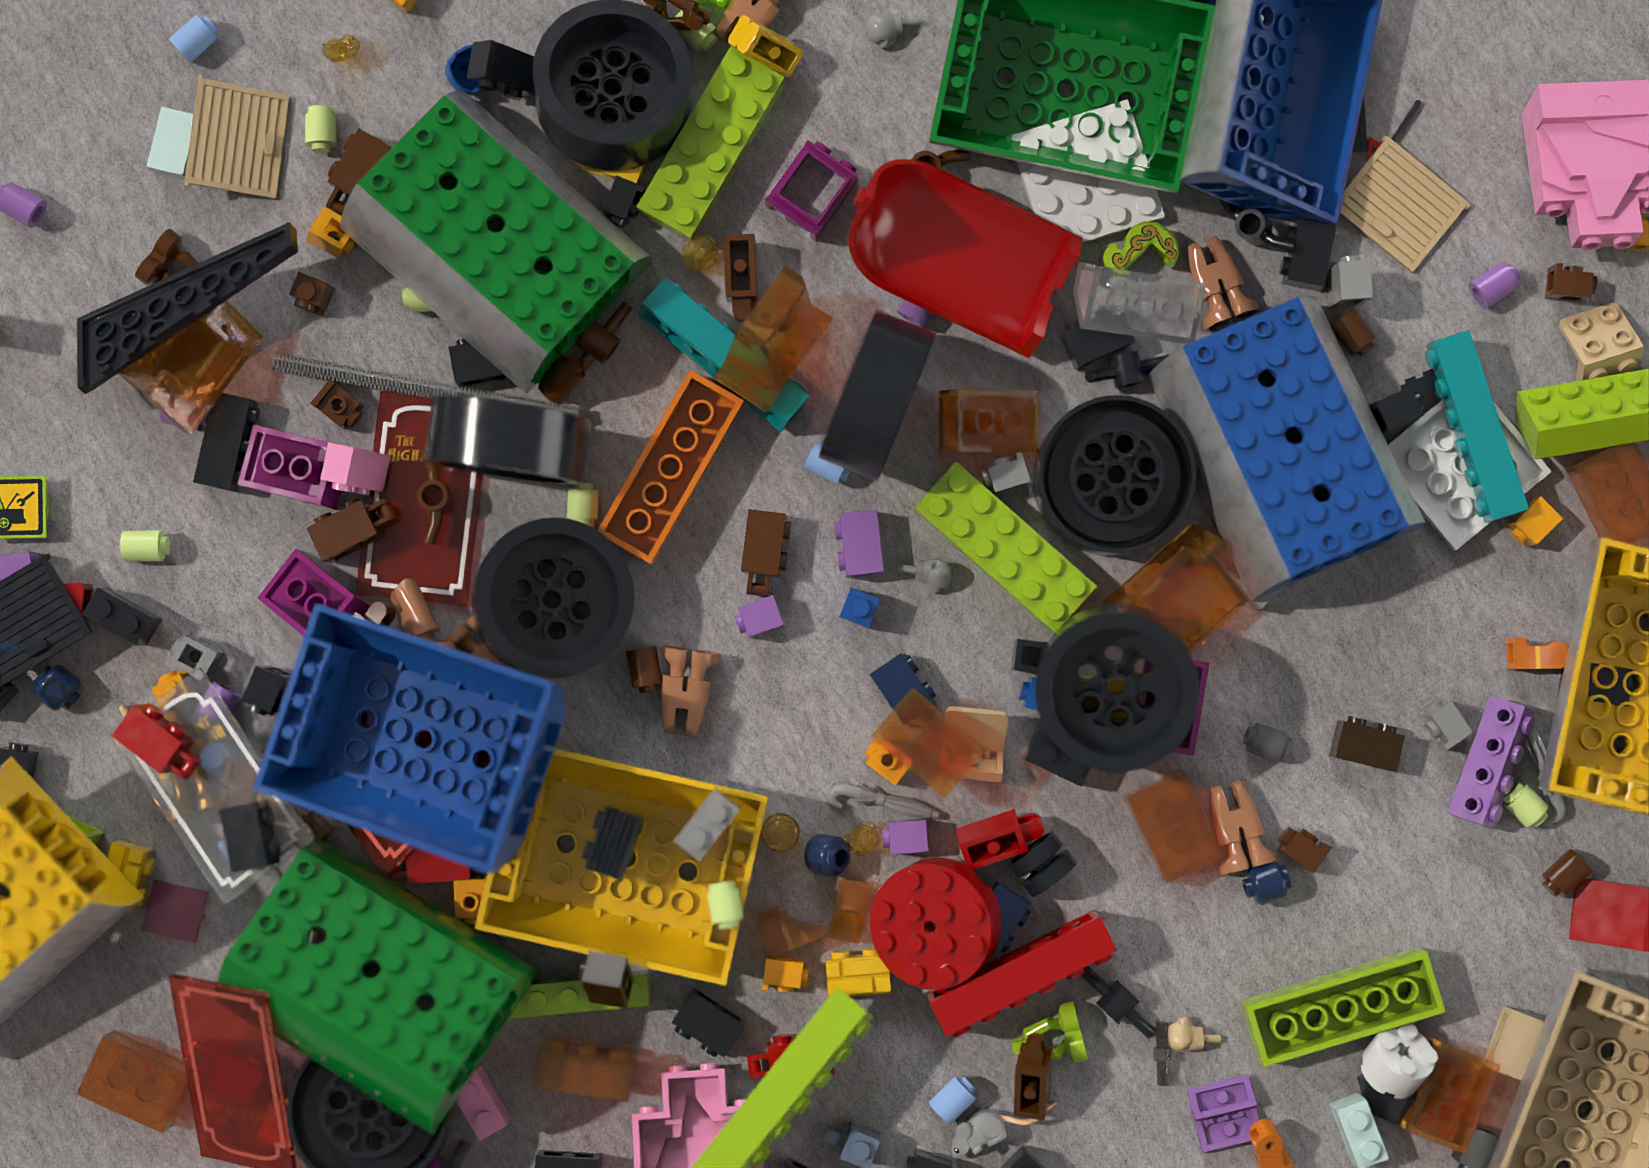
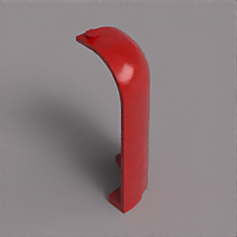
[848,159,1083,358]

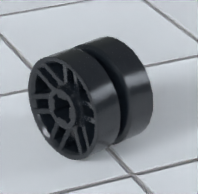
[1008,831,1077,897]

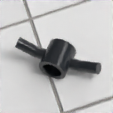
[1218,198,1297,253]
[1085,351,1170,389]
[1081,966,1156,1039]

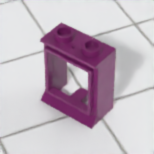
[764,140,859,241]

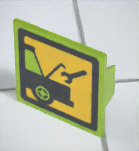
[0,476,49,539]

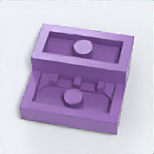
[1187,1075,1259,1153]

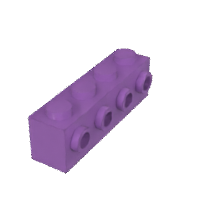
[1448,695,1535,829]

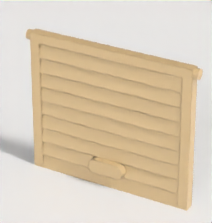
[184,75,289,199]
[1340,135,1470,273]

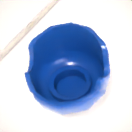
[445,45,484,95]

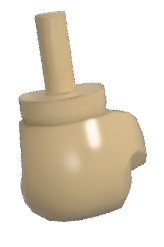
[1168,1016,1221,1052]

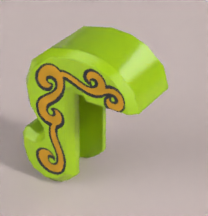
[1101,221,1179,277]

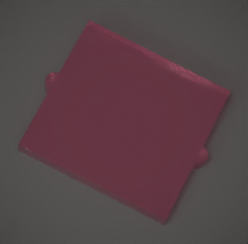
[142,880,208,942]

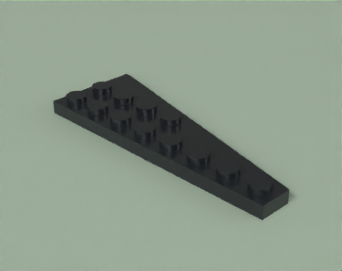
[77,222,298,394]

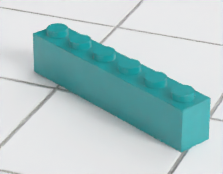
[638,278,809,433]
[1425,330,1529,522]

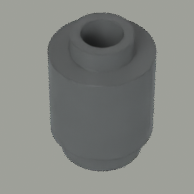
[1243,722,1292,762]

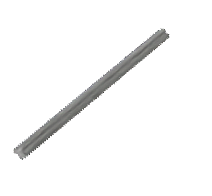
[273,353,580,416]

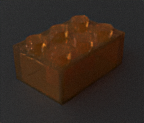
[1564,443,1649,544]
[871,688,985,799]
[1122,769,1224,883]
[76,1030,196,1133]
[1397,1036,1500,1155]
[533,1037,638,1102]

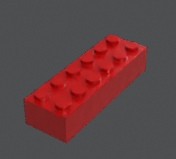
[927,910,1117,1038]

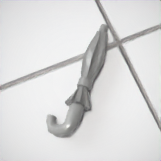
[1525,725,1566,824]
[829,783,939,819]

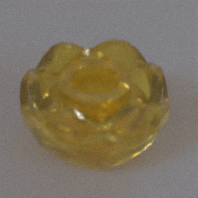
[322,34,360,63]
[682,235,719,271]
[761,813,800,853]
[844,821,880,855]

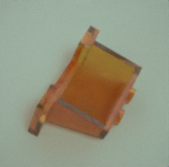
[714,265,832,413]
[118,301,264,435]
[1101,521,1248,653]

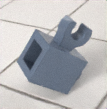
[823,1122,881,1168]

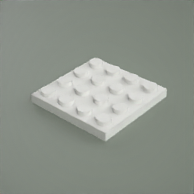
[1011,99,1165,244]
[1388,399,1552,551]

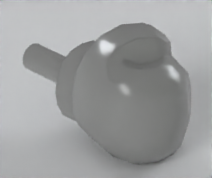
[866,13,920,49]
[897,559,951,593]

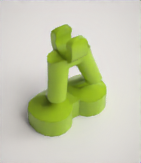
[1012,1000,1088,1064]

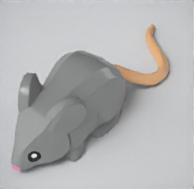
[951,1101,1057,1159]

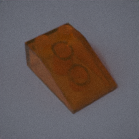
[939,389,1038,453]

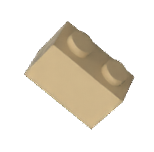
[1482,1006,1544,1081]

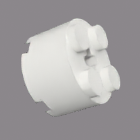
[1361,1023,1438,1099]

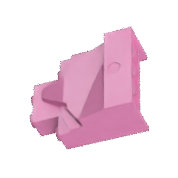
[1522,80,1649,251]
[632,1063,765,1168]

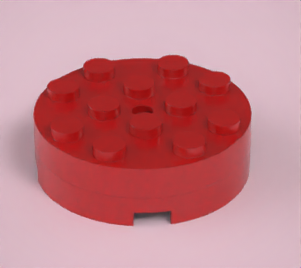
[870,857,1002,990]

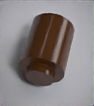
[1330,307,1376,356]
[538,356,585,405]
[626,646,662,693]
[1542,849,1593,897]

